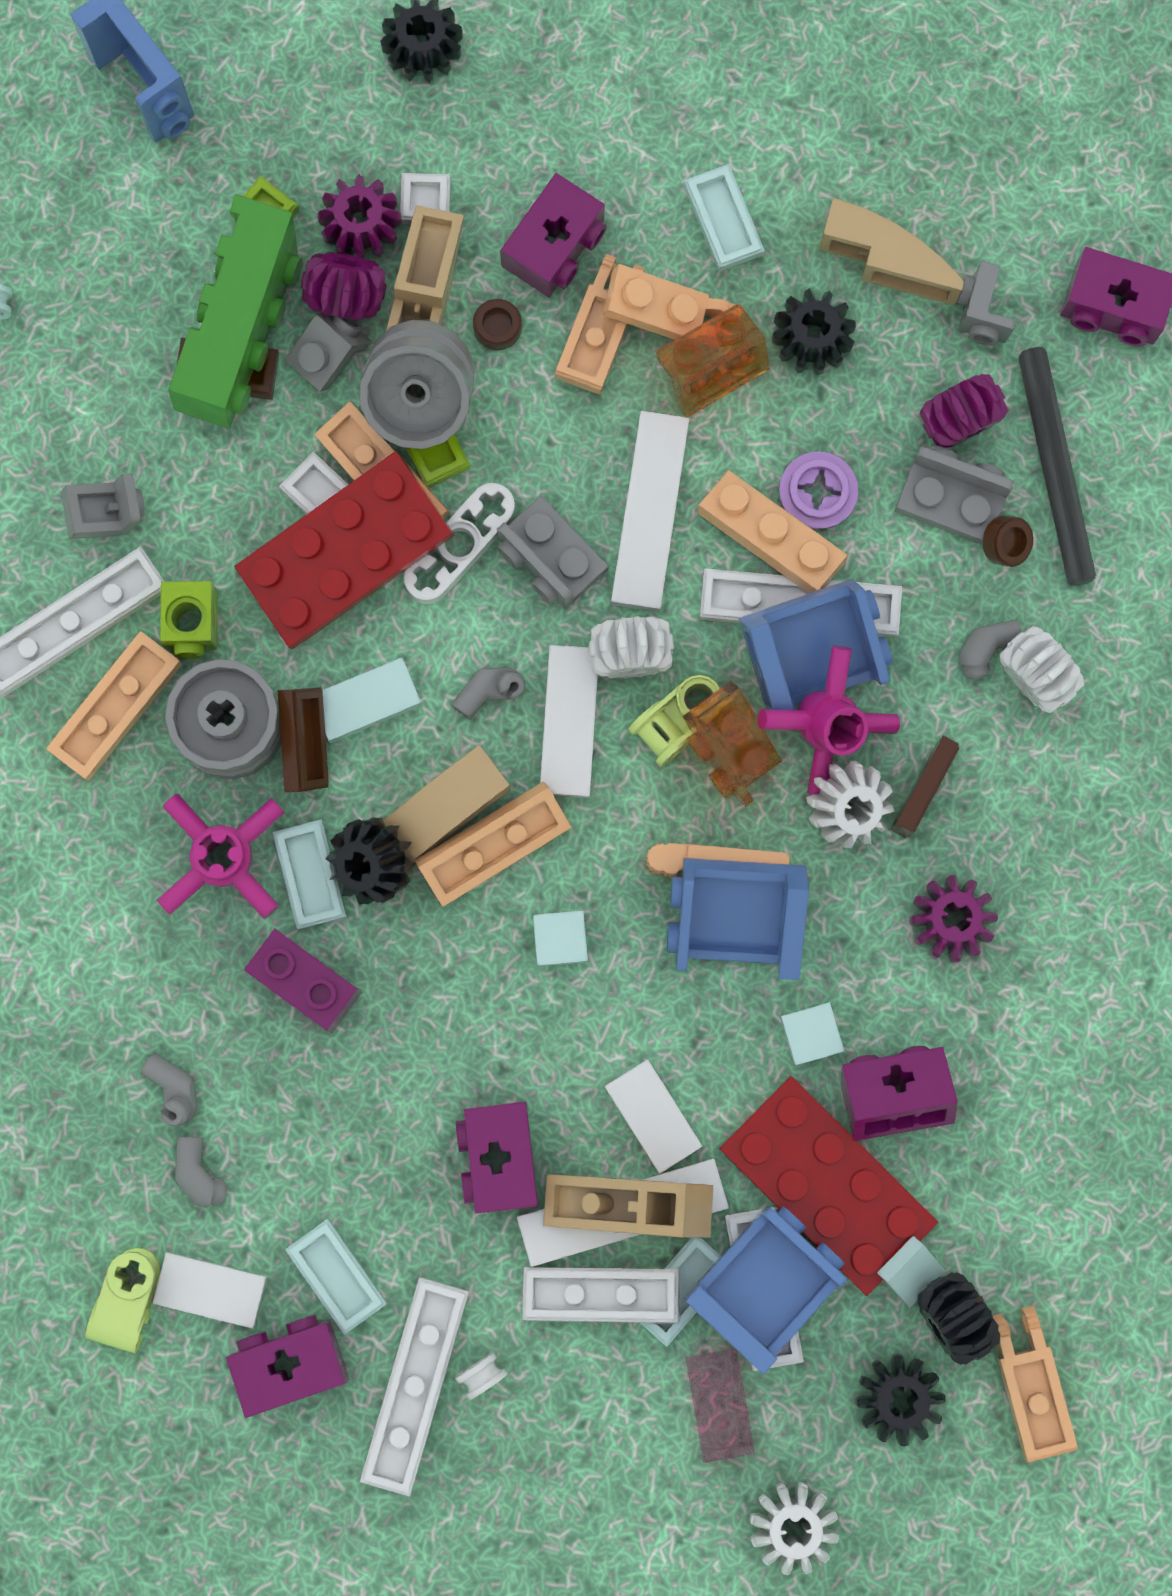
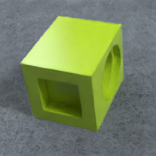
[160,581,218,659]

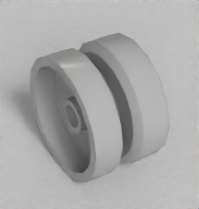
[360,320,475,449]
[165,659,281,780]

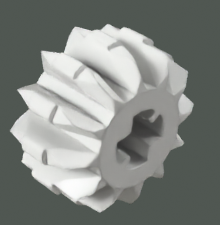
[589,616,674,679]
[999,626,1084,713]
[806,760,895,849]
[749,1482,839,1575]

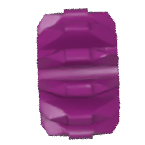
[317,174,402,258]
[301,251,386,321]
[919,374,1008,448]
[909,875,998,963]

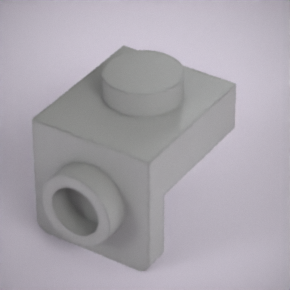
[957,261,1016,346]
[284,313,371,392]
[61,474,144,539]

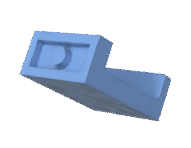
[70,0,195,143]
[739,579,893,710]
[667,858,809,980]
[683,1206,848,1375]

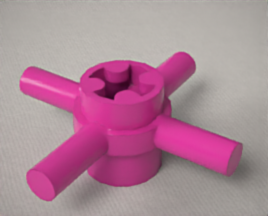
[758,645,900,795]
[157,794,285,919]

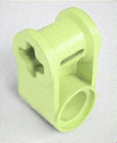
[627,675,722,767]
[85,1248,161,1354]

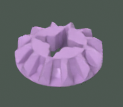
[779,452,858,530]

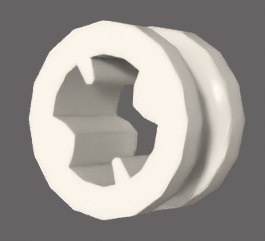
[455,1352,508,1401]

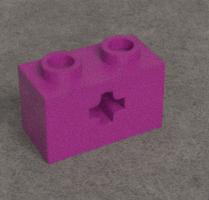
[500,173,607,298]
[1060,246,1172,346]
[244,928,362,1034]
[841,1046,958,1141]
[456,1102,538,1214]
[226,1314,350,1418]

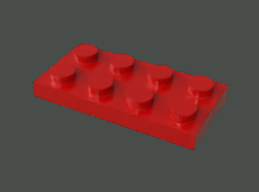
[234,451,455,649]
[719,1076,939,1296]

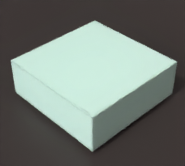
[533,910,588,967]
[780,1002,845,1066]
[877,1236,945,1308]

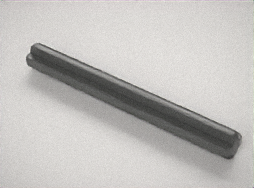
[1019,347,1096,585]

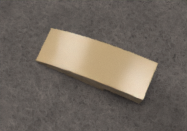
[819,198,964,305]
[386,205,464,331]
[383,745,511,861]

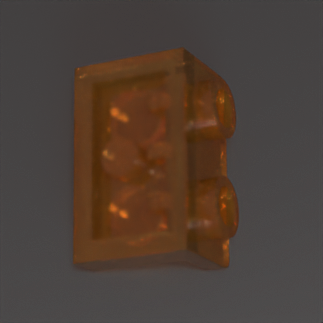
[656,304,770,417]
[682,681,782,807]

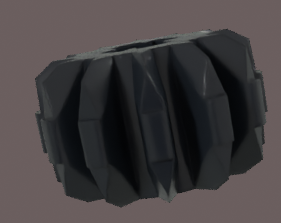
[380,0,463,84]
[772,288,856,375]
[325,817,416,905]
[918,1272,1000,1365]
[855,1354,946,1446]

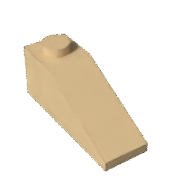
[543,1174,713,1238]

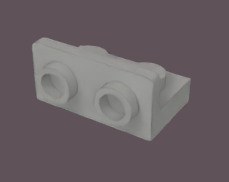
[894,446,1014,545]
[497,496,609,609]

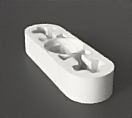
[404,483,515,604]

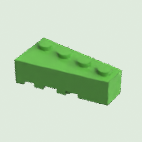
[168,194,303,429]

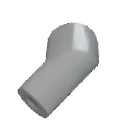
[959,619,1022,679]
[451,667,525,720]
[140,1052,197,1126]
[175,1137,227,1208]

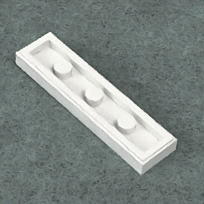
[611,411,690,612]
[0,546,165,698]
[699,568,902,638]
[517,1158,729,1267]
[360,1277,469,1497]

